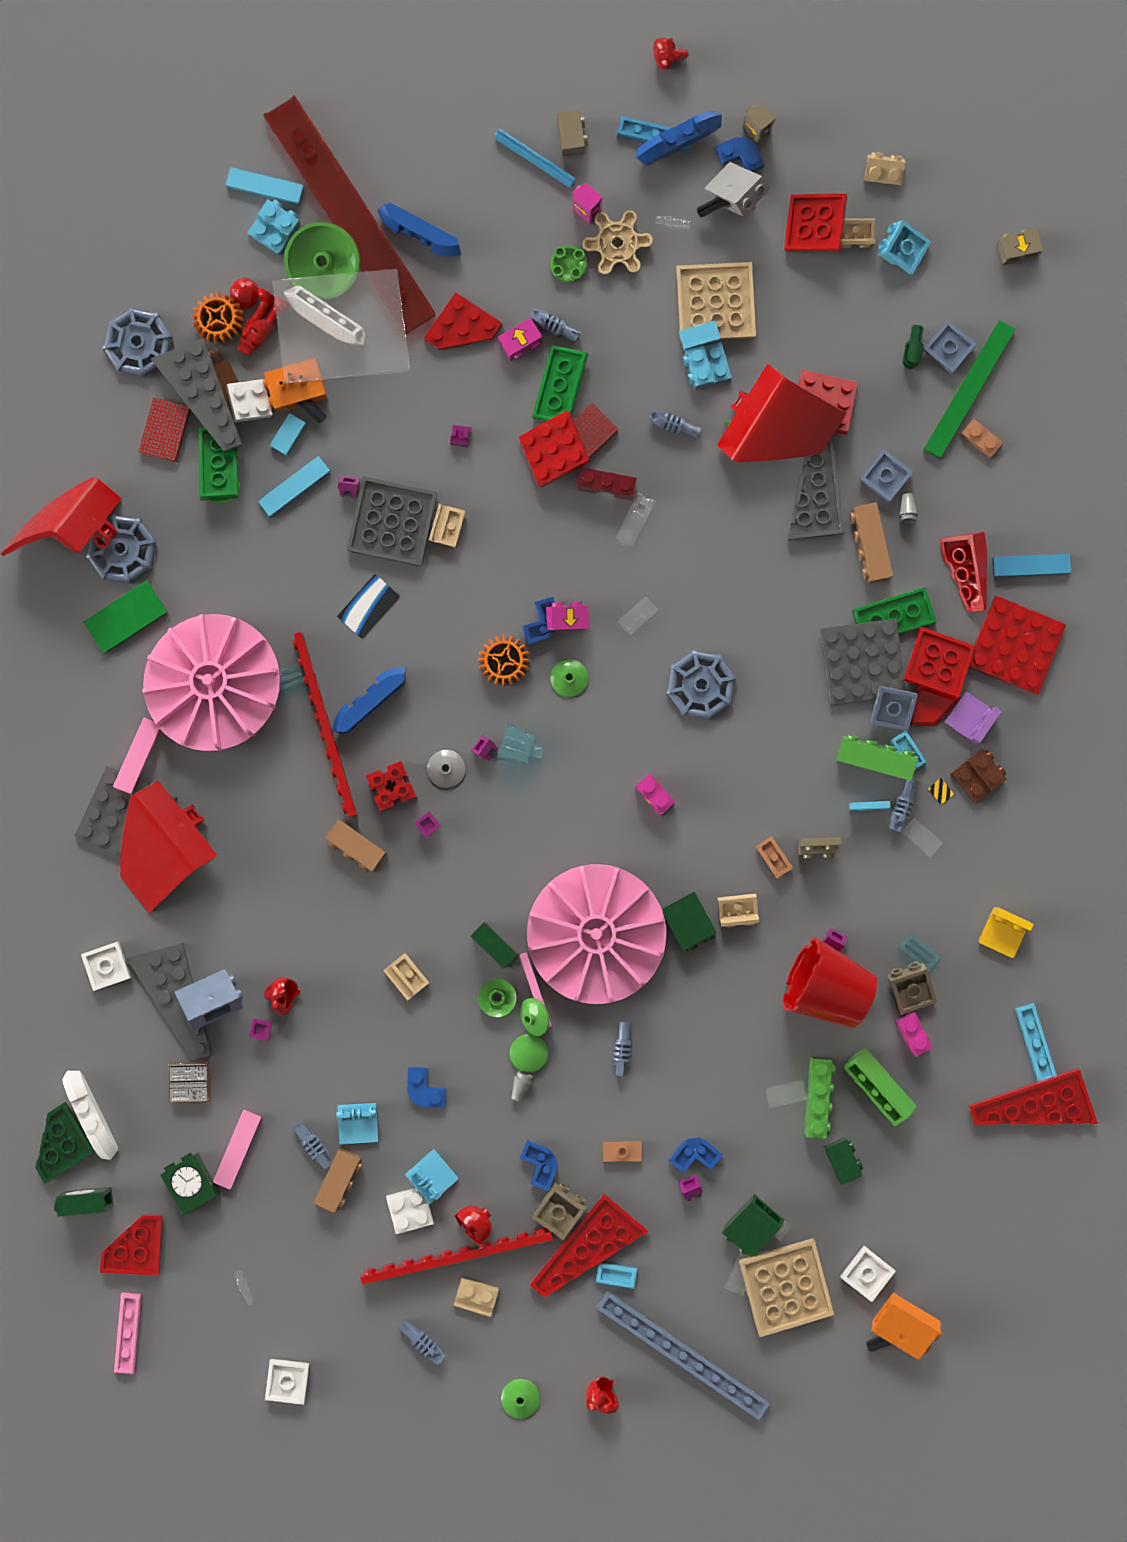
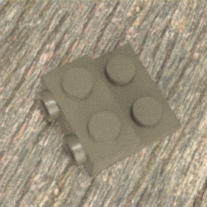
[797,837,841,859]
[887,962,937,1015]
[531,1183,587,1240]

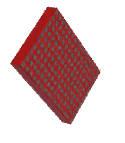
[138,397,191,462]
[573,403,618,458]

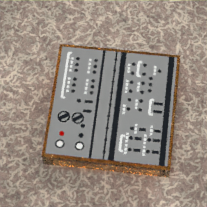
[169,1062,209,1103]

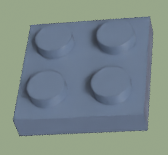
[923,320,977,374]
[859,449,913,503]
[870,686,918,731]

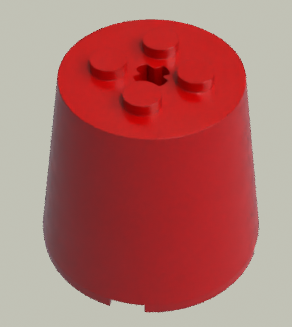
[782,938,878,1028]

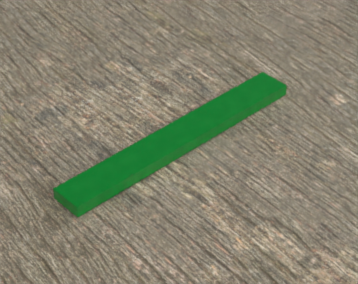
[923,320,1015,459]

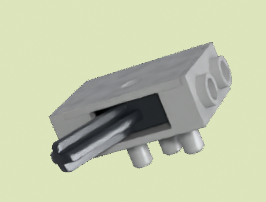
[696,162,770,218]

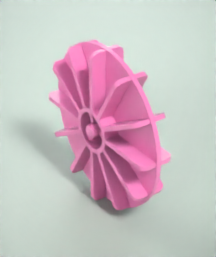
[142,614,281,751]
[527,864,666,1004]

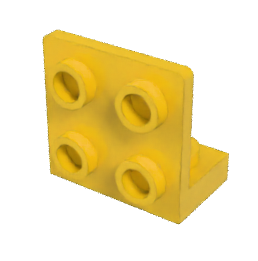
[978,907,1034,958]

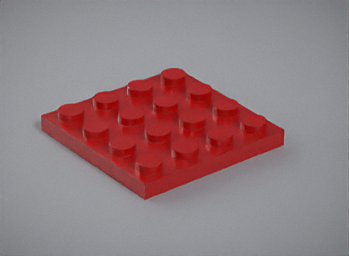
[969,595,1067,695]

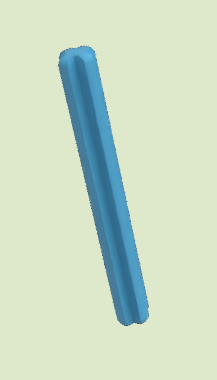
[495,129,575,188]

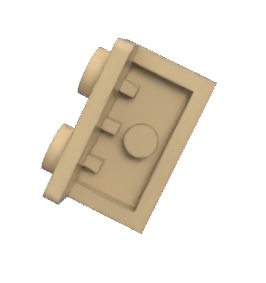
[864,152,906,185]
[841,219,876,248]
[718,894,759,928]

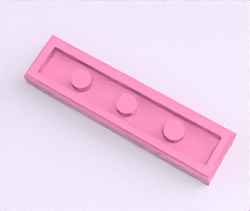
[113,717,161,795]
[520,952,552,1027]
[213,1109,262,1190]
[114,1292,142,1374]

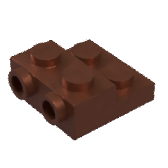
[950,749,1007,803]

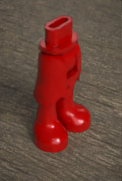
[237,288,291,357]

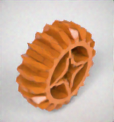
[192,292,244,344]
[478,635,530,687]

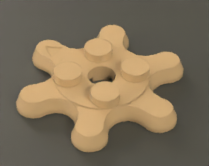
[582,210,653,274]

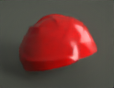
[229,277,259,309]

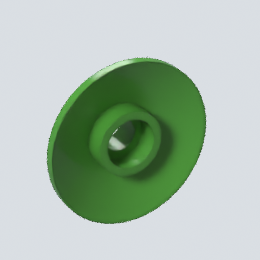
[550,659,588,697]
[478,978,516,1017]
[520,998,549,1036]
[501,1379,540,1419]

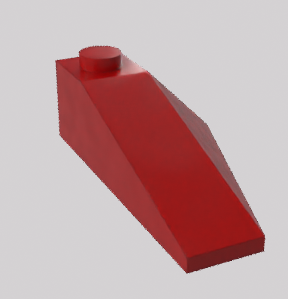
[940,531,987,612]

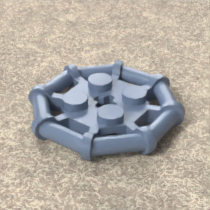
[102,308,173,377]
[86,514,157,584]
[666,650,737,720]

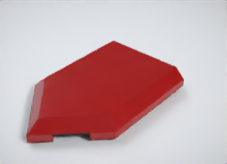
[909,687,961,727]

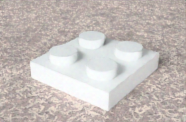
[226,379,273,422]
[81,941,131,991]
[386,1188,434,1234]
[840,1246,896,1302]
[265,1359,310,1405]

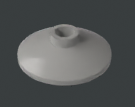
[427,750,465,788]

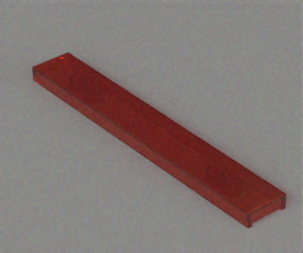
[263,95,436,336]

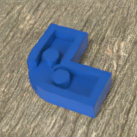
[715,137,765,172]
[522,597,555,644]
[407,1067,446,1108]
[668,1137,723,1173]
[520,1139,557,1191]

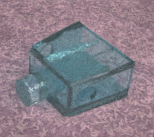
[497,723,545,763]

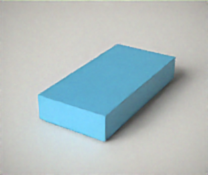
[678,321,721,351]
[270,413,306,456]
[889,731,927,770]
[849,801,890,811]
[596,1262,637,1289]

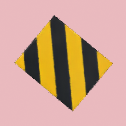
[928,778,954,805]

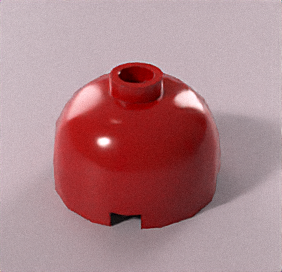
[454,1205,492,1245]

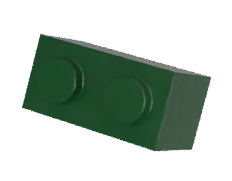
[823,1137,863,1185]

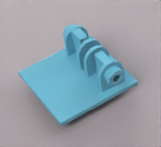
[337,1103,378,1144]
[405,1149,459,1204]

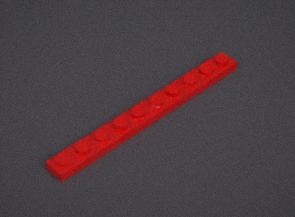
[292,632,358,818]
[360,1227,553,1285]

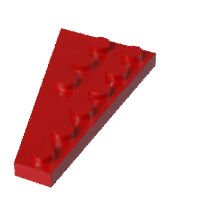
[968,1068,1098,1125]
[529,1193,649,1298]

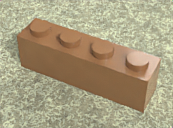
[850,502,893,584]

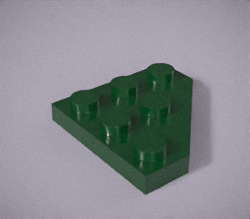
[35,1102,95,1184]

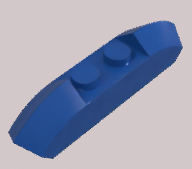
[637,111,722,166]
[378,202,461,257]
[332,667,406,734]

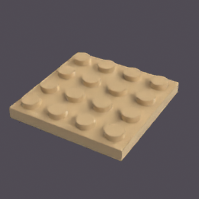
[676,262,756,342]
[738,1238,834,1337]

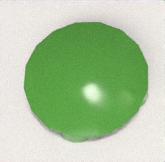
[550,245,587,283]
[510,1034,548,1072]

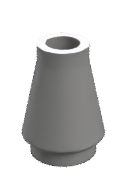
[899,493,918,523]
[511,1071,533,1102]

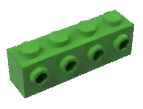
[836,734,918,781]
[843,1047,917,1126]
[804,1057,835,1139]

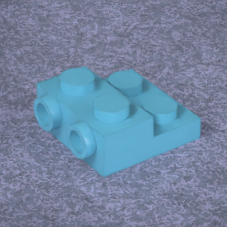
[248,200,301,255]
[878,220,931,275]
[682,342,732,390]

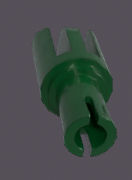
[903,325,924,369]

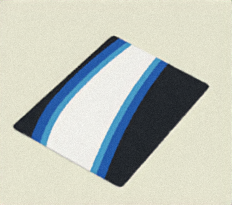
[337,574,400,638]

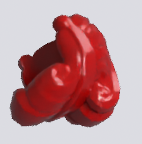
[653,37,689,70]
[264,977,301,1015]
[585,1376,619,1414]

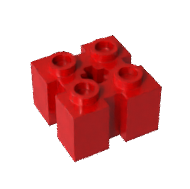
[366,761,417,812]

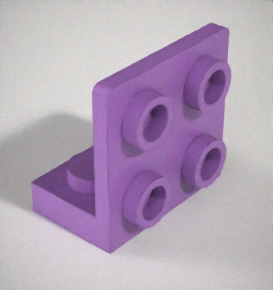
[945,692,1002,744]

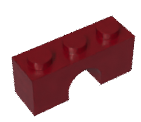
[577,467,637,501]

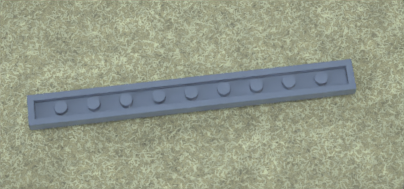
[597,1291,770,1420]

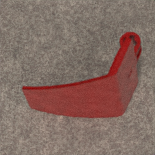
[717,364,846,462]
[0,477,121,556]
[120,781,217,913]

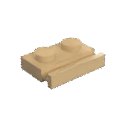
[429,504,466,548]
[383,953,430,1001]
[454,1277,499,1317]

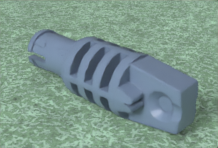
[530,308,581,343]
[648,409,701,439]
[889,780,918,833]
[612,1021,632,1076]
[291,1120,332,1169]
[398,1319,446,1365]

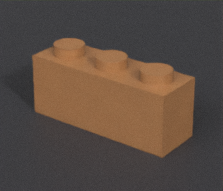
[325,819,387,872]
[314,1147,362,1213]

